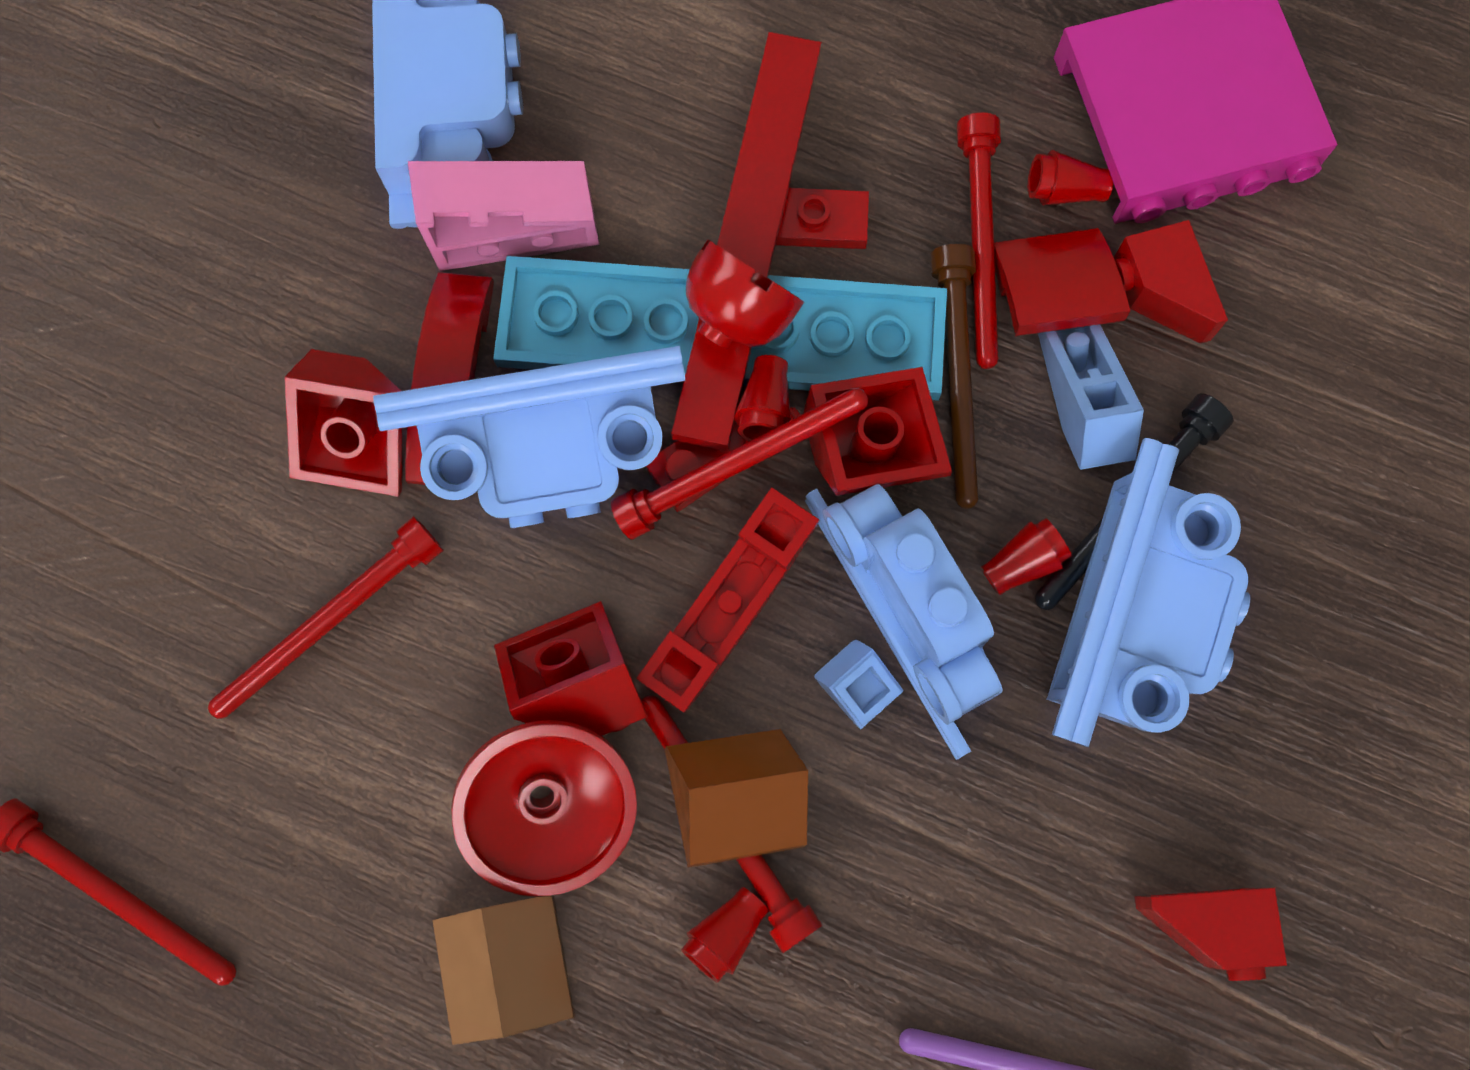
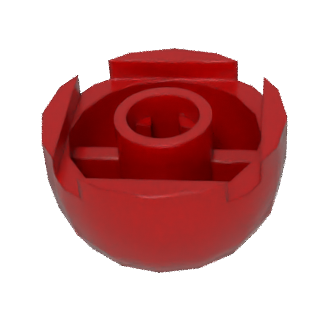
[686,239,804,349]

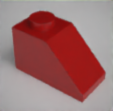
[1114,220,1228,344]
[1134,887,1287,981]

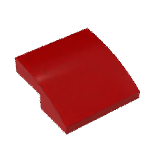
[994,228,1130,336]

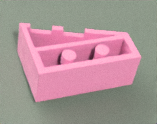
[408,161,599,271]

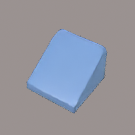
[814,640,904,729]

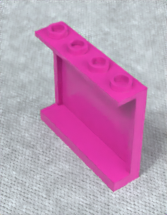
[1054,0,1338,224]

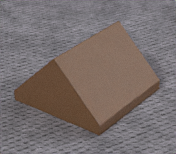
[433,895,575,1045]

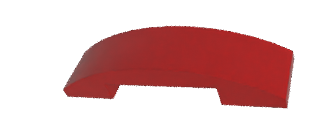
[405,272,494,485]
[636,487,820,713]

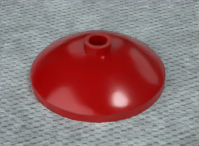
[451,720,637,897]

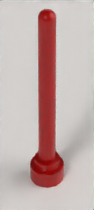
[957,112,1001,369]
[611,388,868,540]
[208,516,444,719]
[641,695,823,953]
[0,798,236,986]

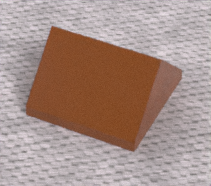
[665,729,808,868]

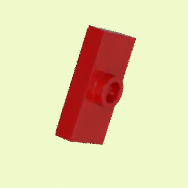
[776,188,869,249]

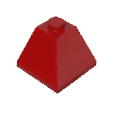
[284,349,402,497]
[803,367,952,496]
[494,601,647,736]

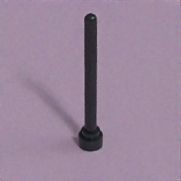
[1035,393,1234,610]

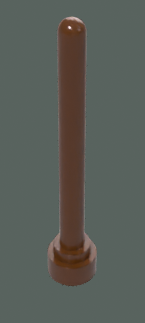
[931,244,978,509]

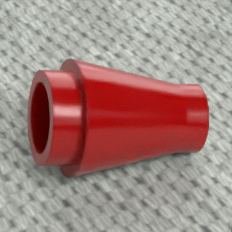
[1027,150,1113,205]
[734,355,791,441]
[980,518,1072,596]
[681,887,769,983]

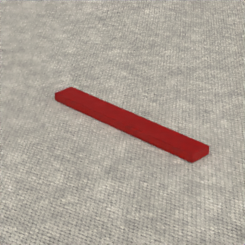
[671,32,822,451]

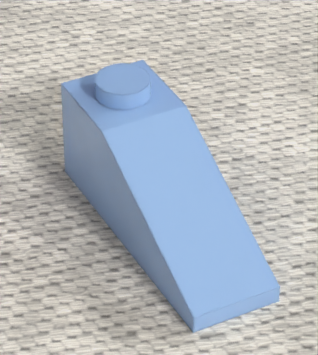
[1038,324,1144,470]

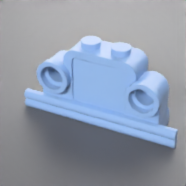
[372,0,523,229]
[373,346,686,528]
[1046,438,1250,747]
[805,484,1003,760]

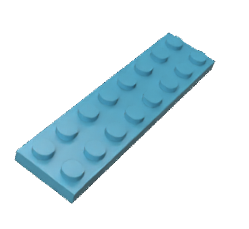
[493,256,947,401]

